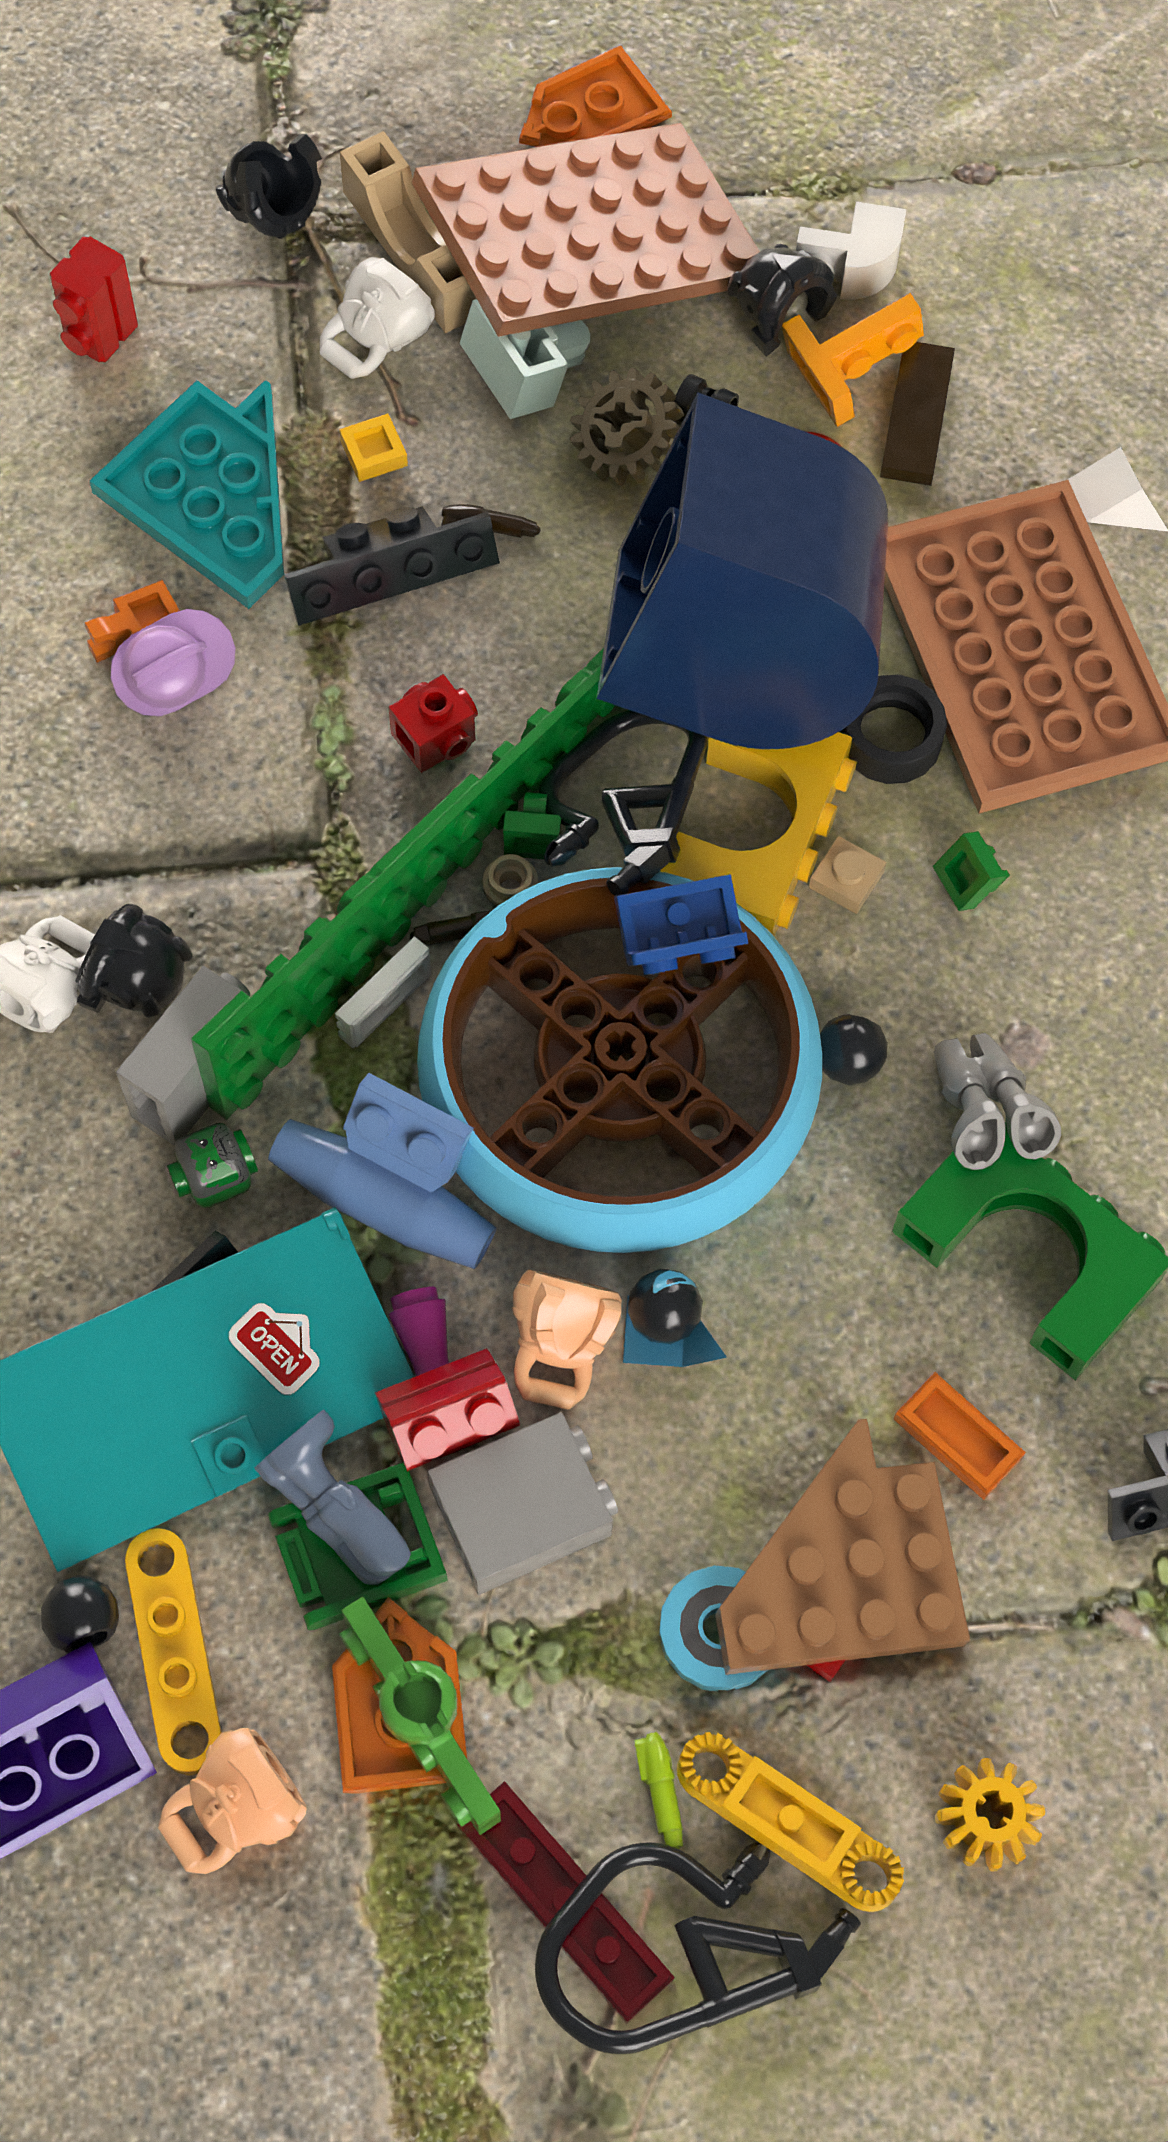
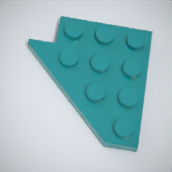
[89,380,284,609]

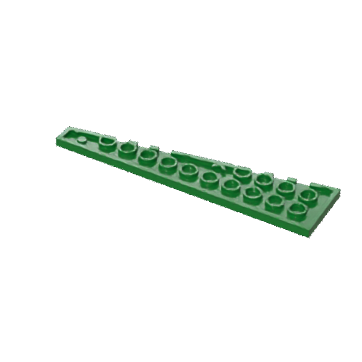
[191,648,615,1120]

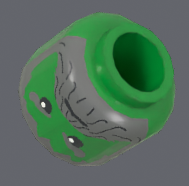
[166,1122,258,1208]

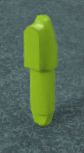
[635,1732,683,1849]

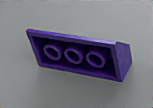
[0,1642,157,1859]

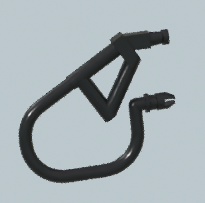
[539,710,707,896]
[535,1842,861,2054]

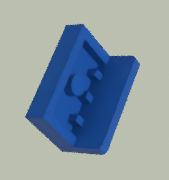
[614,874,748,975]

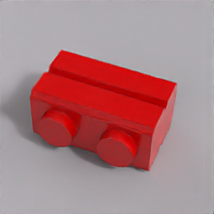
[49,236,138,362]
[375,1348,520,1471]

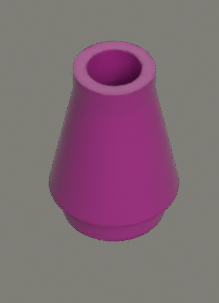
[388,1286,450,1376]

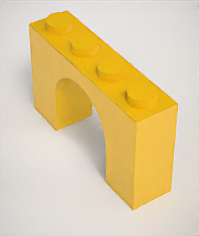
[660,732,857,937]

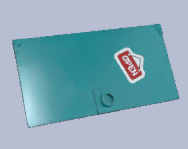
[0,1207,414,1573]

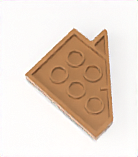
[715,1419,970,1675]

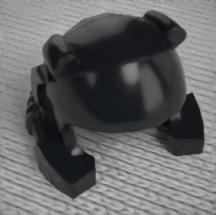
[215,134,322,239]
[727,244,838,357]
[75,904,193,1018]

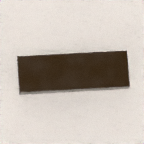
[880,342,955,486]

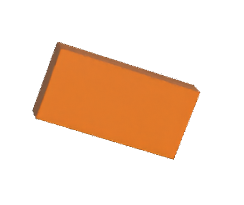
[893,1372,1026,1500]

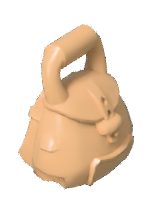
[512,1269,622,1410]
[158,1728,306,1874]

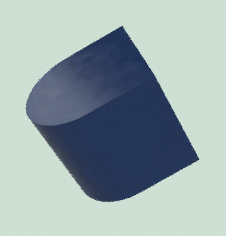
[596,393,888,749]

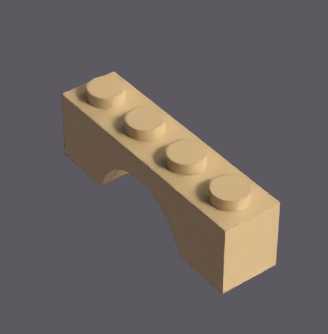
[340,131,477,334]

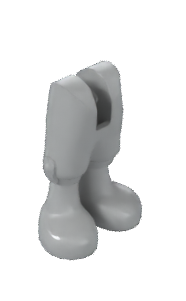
[934,1033,1061,1170]

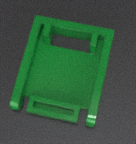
[268,1462,448,1630]

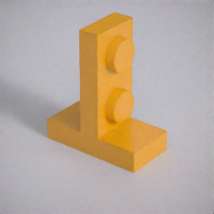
[782,293,924,427]

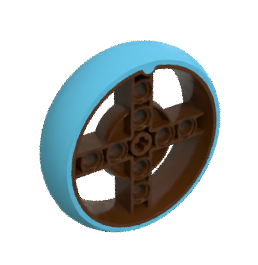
[417,867,822,1253]

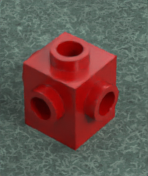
[388,674,478,773]

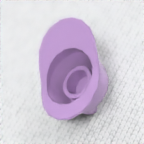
[111,609,236,716]

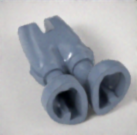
[254,1409,411,1585]

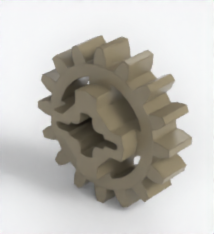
[570,368,684,485]

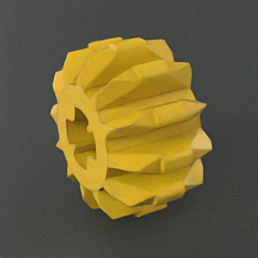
[935,1758,1045,1871]

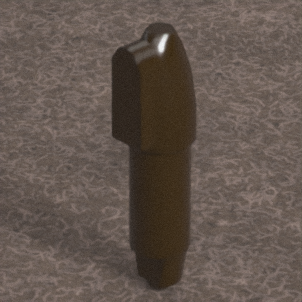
[441,504,541,538]
[410,910,492,945]

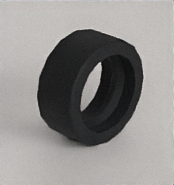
[840,674,947,784]

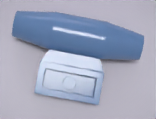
[268,1073,497,1269]

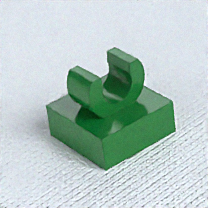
[503,792,561,860]
[932,831,1010,911]

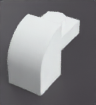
[796,202,906,300]

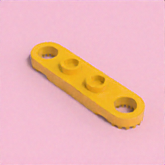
[125,1528,222,1776]
[677,1732,904,1912]

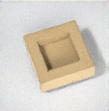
[809,836,887,914]

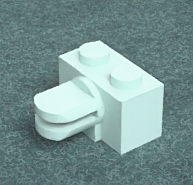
[460,299,590,419]

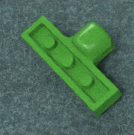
[339,1596,501,1835]

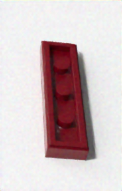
[457,1781,675,2025]

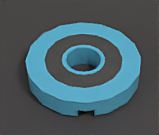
[659,1565,768,1691]

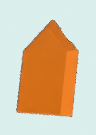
[519,45,672,147]
[332,1597,467,1794]

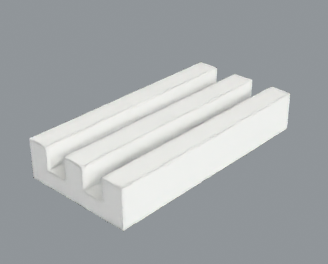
[335,936,431,1048]

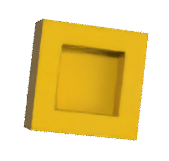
[339,413,408,482]

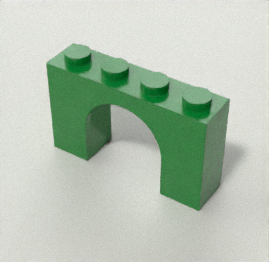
[892,1122,1168,1381]

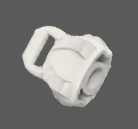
[320,257,435,379]
[0,916,95,1033]

